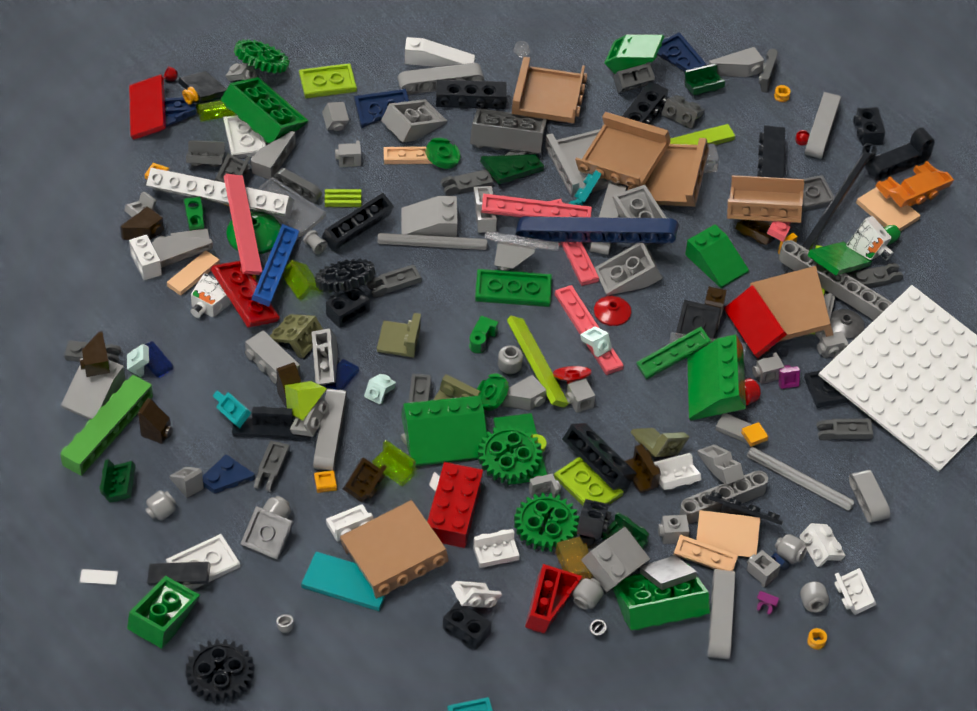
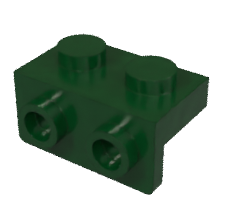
[685,64,725,95]
[99,459,136,503]
[601,512,649,550]

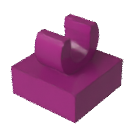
[779,365,800,389]
[757,591,780,615]

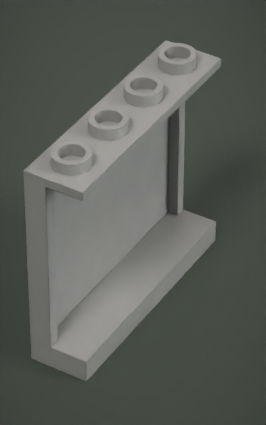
[545,122,621,197]

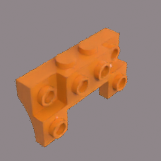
[875,161,954,208]

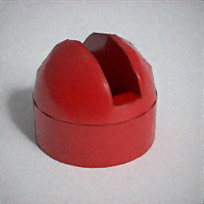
[163,66,178,82]
[795,130,810,146]

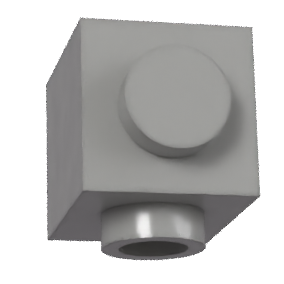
[322,102,349,131]
[565,379,595,413]
[658,515,689,544]

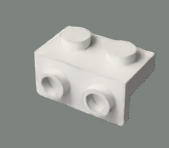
[654,453,701,490]
[326,504,373,541]
[800,523,846,567]
[473,529,520,568]
[834,568,877,615]
[451,581,502,608]

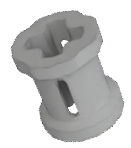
[303,230,327,254]

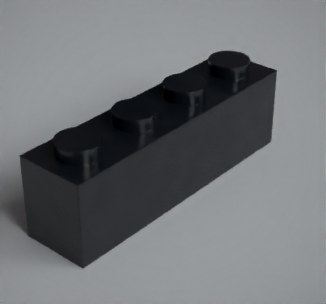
[757,125,785,178]

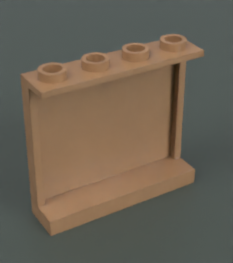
[512,57,587,123]
[575,112,671,188]
[628,138,709,207]
[727,175,804,223]
[750,266,833,352]
[340,500,449,599]

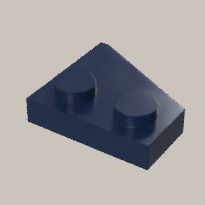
[165,97,196,127]
[202,454,255,494]

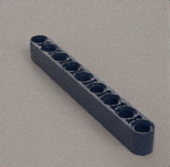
[515,217,679,243]

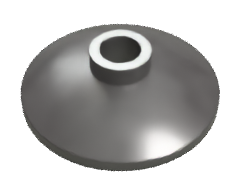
[830,309,864,340]

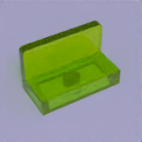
[196,100,235,122]
[282,260,322,300]
[372,440,416,486]

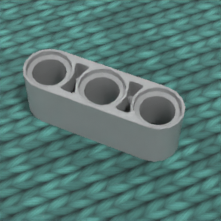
[849,470,890,523]

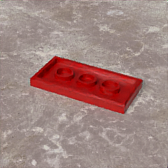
[129,74,166,140]
[211,261,280,328]
[724,285,787,358]

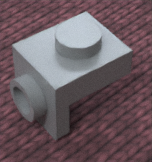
[226,63,257,81]
[124,192,156,217]
[529,473,561,498]

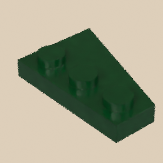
[480,154,544,184]

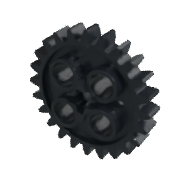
[314,258,376,293]
[185,639,255,703]

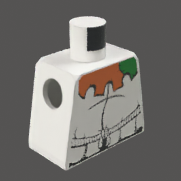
[846,216,893,260]
[191,273,232,318]

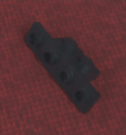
[232,406,311,440]
[705,491,783,525]

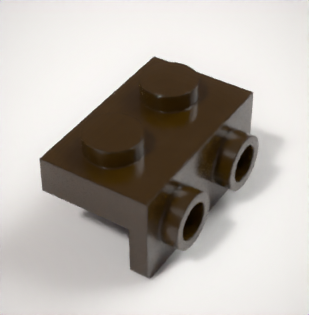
[735,219,775,245]
[625,444,661,493]
[342,457,387,503]

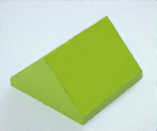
[285,381,326,420]

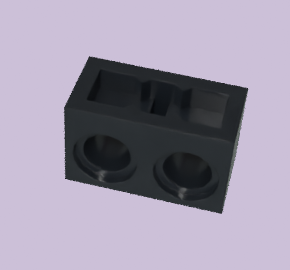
[853,107,885,146]
[326,287,370,328]
[577,499,611,539]
[442,601,492,650]

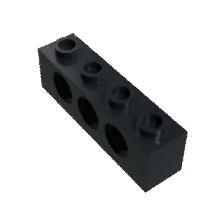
[436,80,507,109]
[622,81,669,125]
[322,193,394,252]
[562,423,637,490]

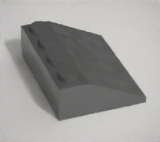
[470,108,547,155]

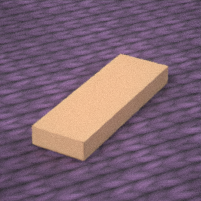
[384,147,433,164]
[167,250,220,296]
[673,535,738,571]

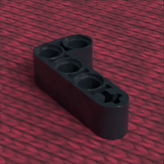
[865,127,935,181]

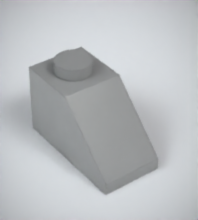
[494,241,536,270]
[501,375,546,410]

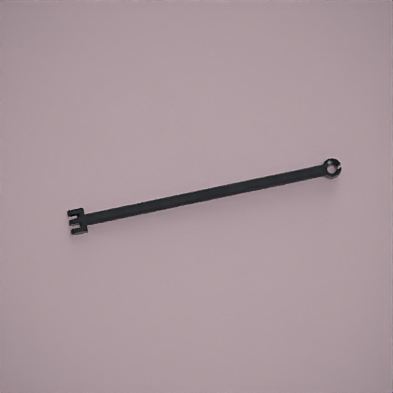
[784,143,877,274]

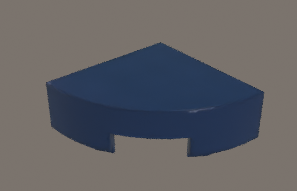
[771,552,790,570]

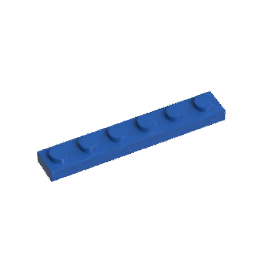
[251,224,299,306]

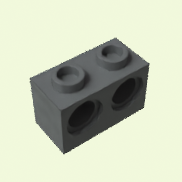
[613,63,655,94]

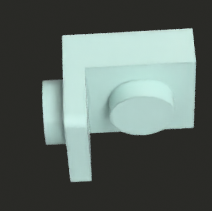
[580,326,612,357]

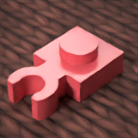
[767,221,791,242]

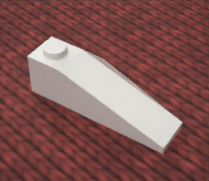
[405,37,475,67]

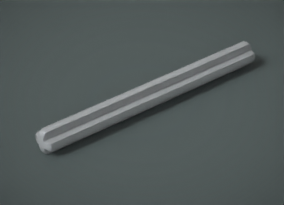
[378,233,487,250]
[747,447,854,511]

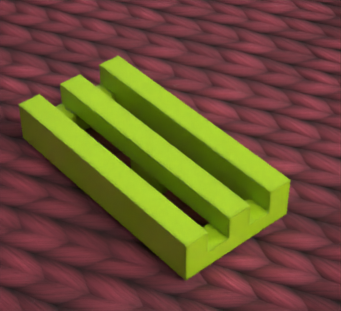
[325,189,361,207]

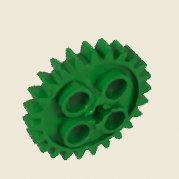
[234,39,290,74]
[478,424,542,484]
[514,492,579,552]

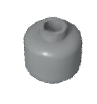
[498,346,523,374]
[145,491,177,521]
[263,496,291,519]
[775,534,807,564]
[573,578,603,610]
[800,582,829,612]

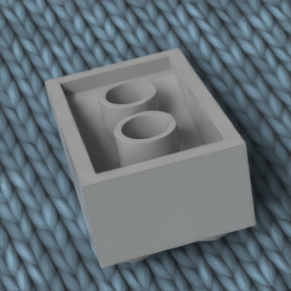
[381,99,447,142]
[612,185,666,246]
[401,196,457,237]
[595,243,663,296]
[61,360,125,419]
[581,527,650,593]

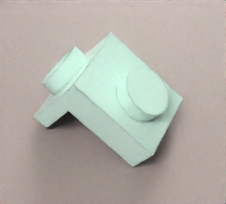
[127,344,149,377]
[364,374,396,404]

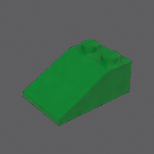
[685,224,749,289]
[127,576,200,649]

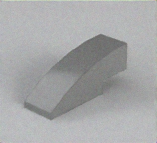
[474,186,496,233]
[697,444,744,485]

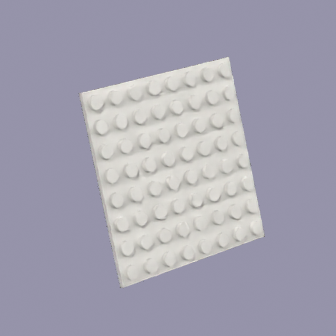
[818,285,977,472]

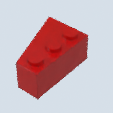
[525,564,582,634]

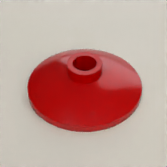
[594,296,631,326]
[553,366,592,384]

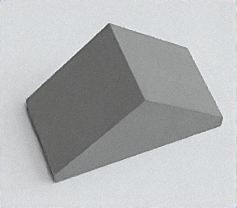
[169,467,204,498]

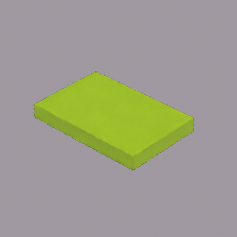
[299,63,357,99]
[554,457,623,506]

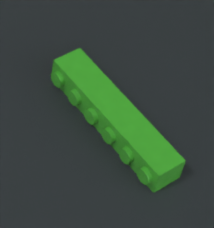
[60,375,153,476]

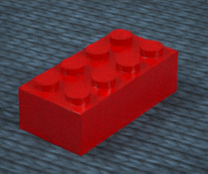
[427,462,483,548]

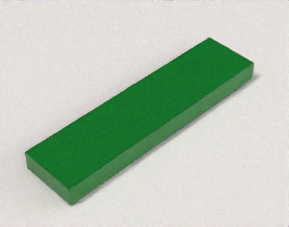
[636,327,711,380]

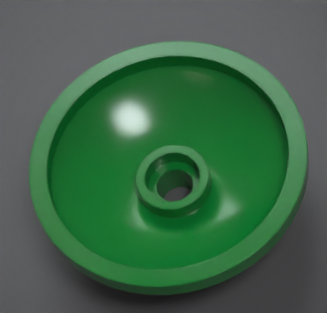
[226,211,281,254]

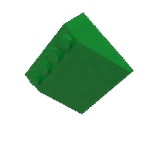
[221,77,309,144]
[687,334,746,421]
[401,395,487,467]
[613,564,710,630]

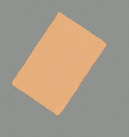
[856,187,921,231]
[696,510,760,558]

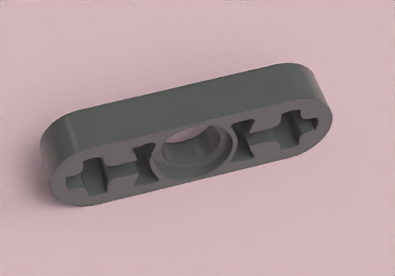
[274,168,322,202]

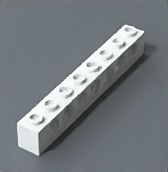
[146,168,294,218]

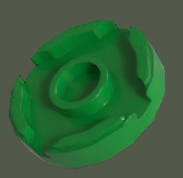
[425,138,461,169]
[477,373,509,411]

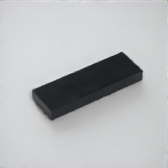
[147,562,211,586]

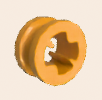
[774,85,791,102]
[182,87,198,105]
[807,628,827,650]

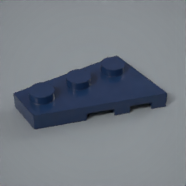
[657,32,707,72]
[354,89,409,128]

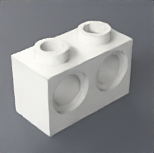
[129,235,162,281]

